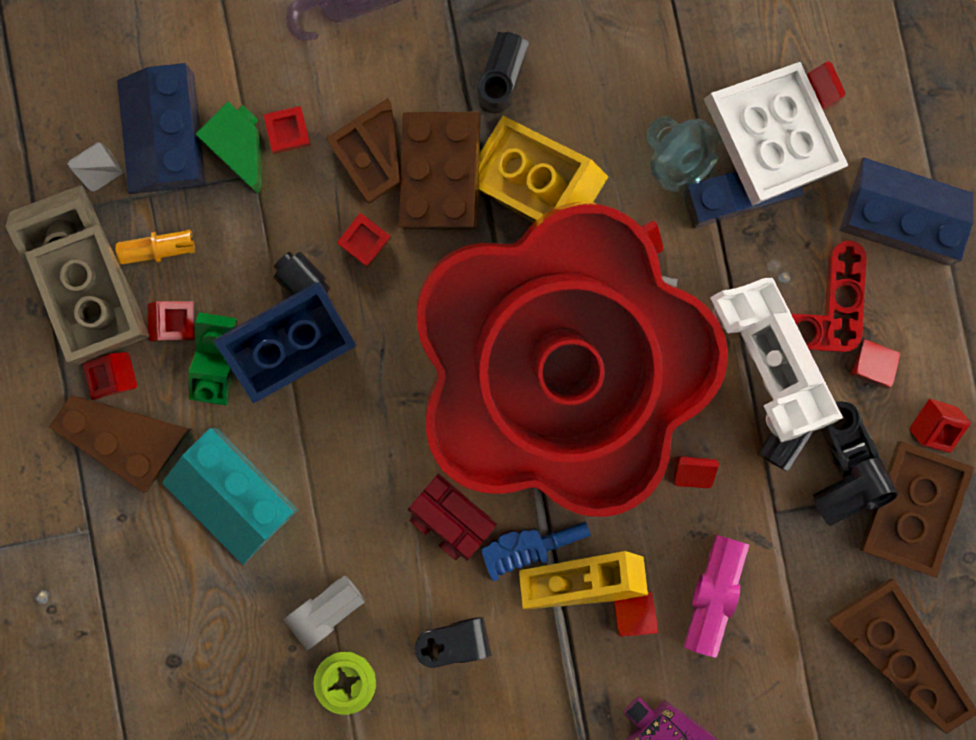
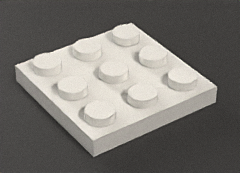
[704,62,848,206]

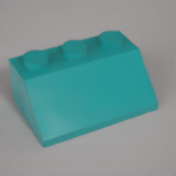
[162,428,298,565]

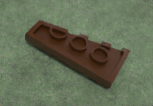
[826,578,976,734]

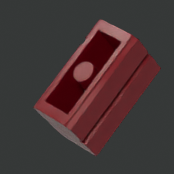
[407,473,497,560]

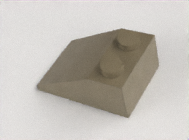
[5,184,101,300]
[25,224,150,365]

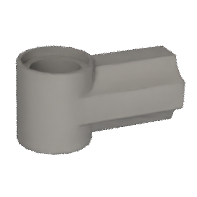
[283,575,365,651]

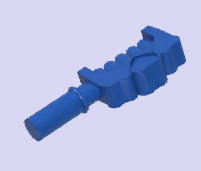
[481,521,591,581]

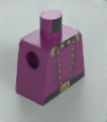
[623,697,718,740]

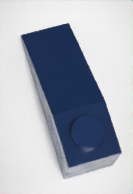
[682,172,804,229]

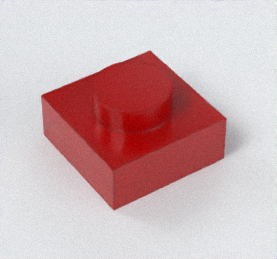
[263,106,311,154]
[337,213,391,268]

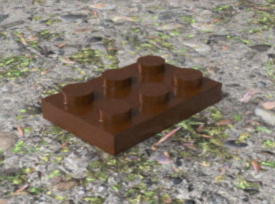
[399,111,481,229]
[860,441,975,578]

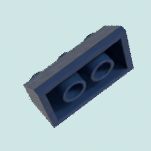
[117,63,206,195]
[839,157,973,266]
[214,281,356,404]

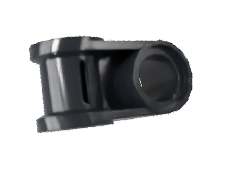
[821,401,880,478]
[415,617,492,668]

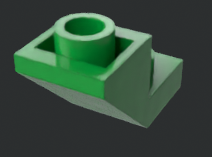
[188,312,237,406]

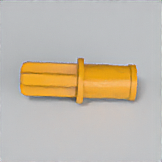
[115,229,195,264]

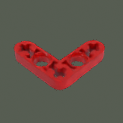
[791,240,867,353]

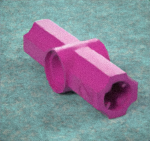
[683,535,749,658]

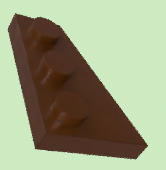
[49,395,190,493]

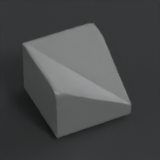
[67,142,124,192]

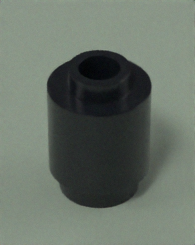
[273,252,330,296]

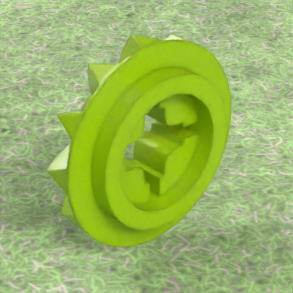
[314,651,376,715]

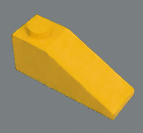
[519,551,648,610]

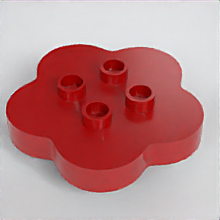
[416,202,728,517]

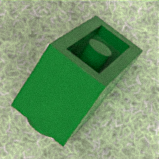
[196,101,262,193]

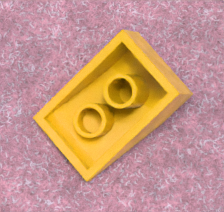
[479,116,608,223]

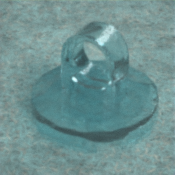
[646,116,722,192]

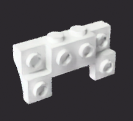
[710,278,843,442]

